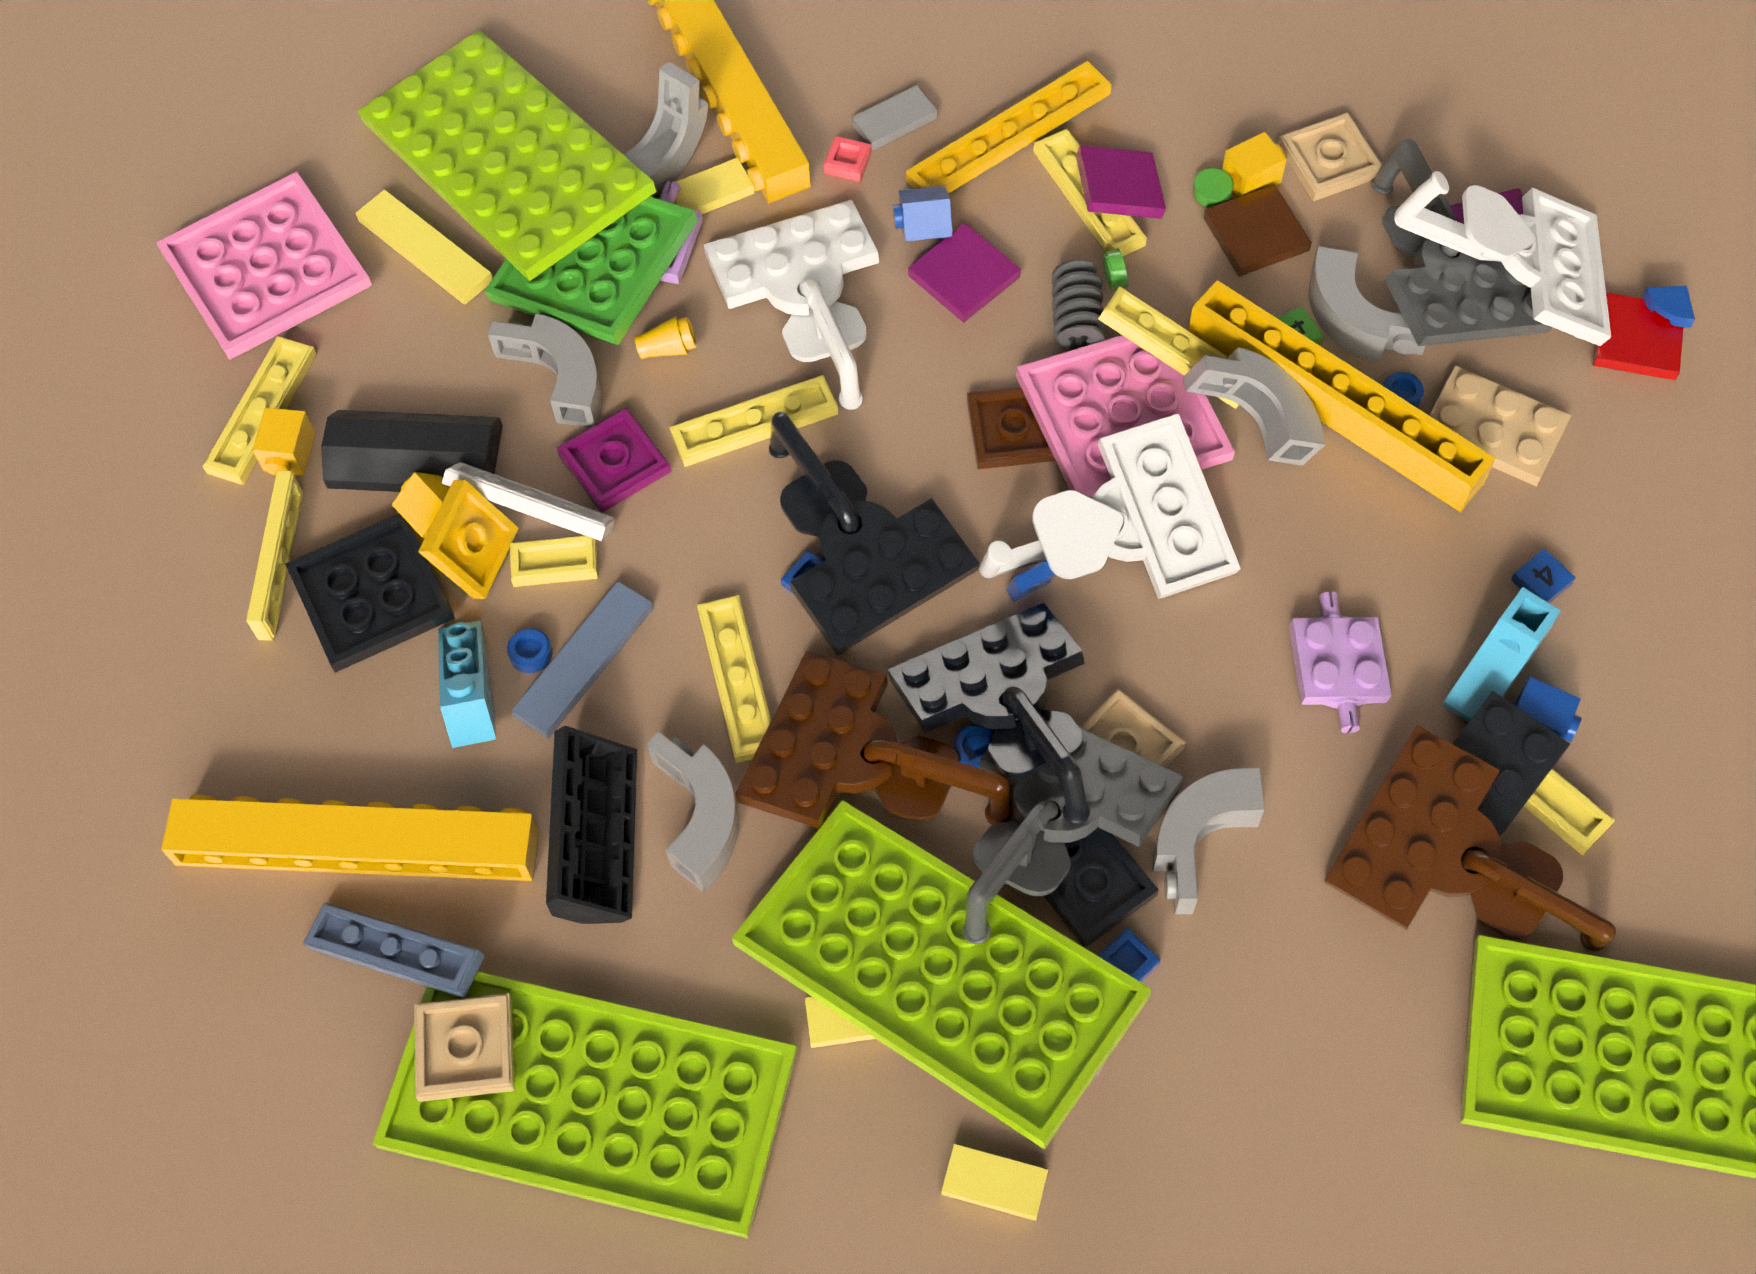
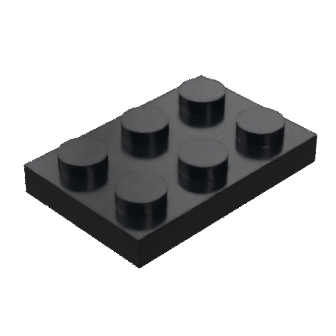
[1453,691,1570,837]
[1043,827,1159,948]

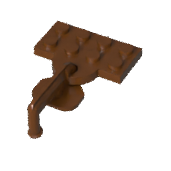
[735,651,1011,829]
[1325,725,1616,951]

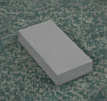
[852,85,937,151]

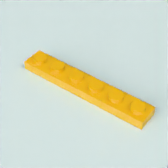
[906,61,1112,194]

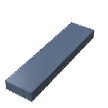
[511,581,654,739]
[303,902,485,998]

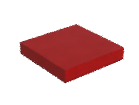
[1593,292,1684,380]

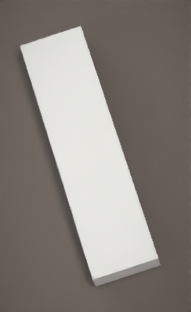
[442,462,615,541]

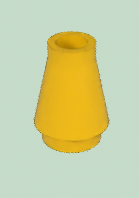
[634,315,697,359]

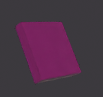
[1076,145,1166,219]
[908,223,1021,323]
[556,407,671,513]

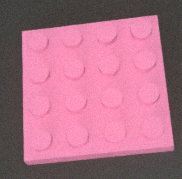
[156,172,372,360]
[1016,335,1235,499]

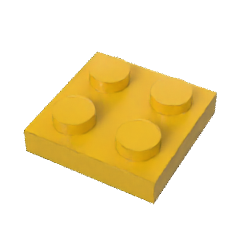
[418,480,519,599]

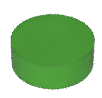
[1193,168,1233,208]
[1103,248,1128,291]

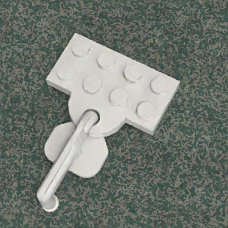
[1394,171,1611,346]
[703,200,879,410]
[979,413,1241,599]

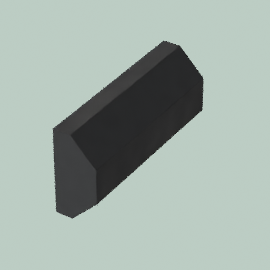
[321,410,503,492]
[546,725,637,924]

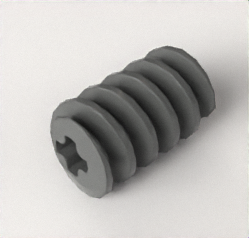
[1052,260,1105,350]

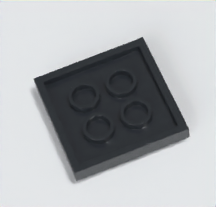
[285,513,455,673]

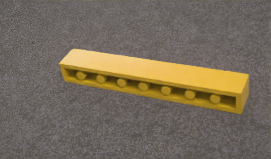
[647,0,811,204]
[1188,280,1496,513]
[161,794,539,881]

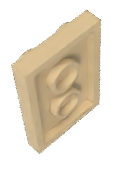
[1429,366,1572,487]

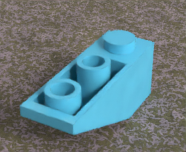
[1442,587,1561,722]
[438,620,496,748]

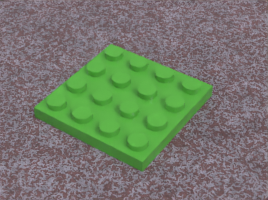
[484,197,698,345]

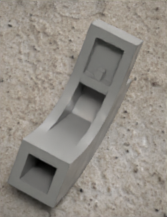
[624,61,708,199]
[1309,246,1425,362]
[488,314,602,428]
[1183,347,1326,466]
[646,732,738,893]
[1153,768,1264,915]

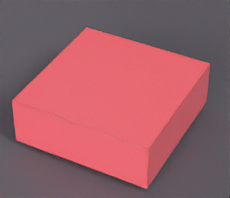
[823,136,872,182]

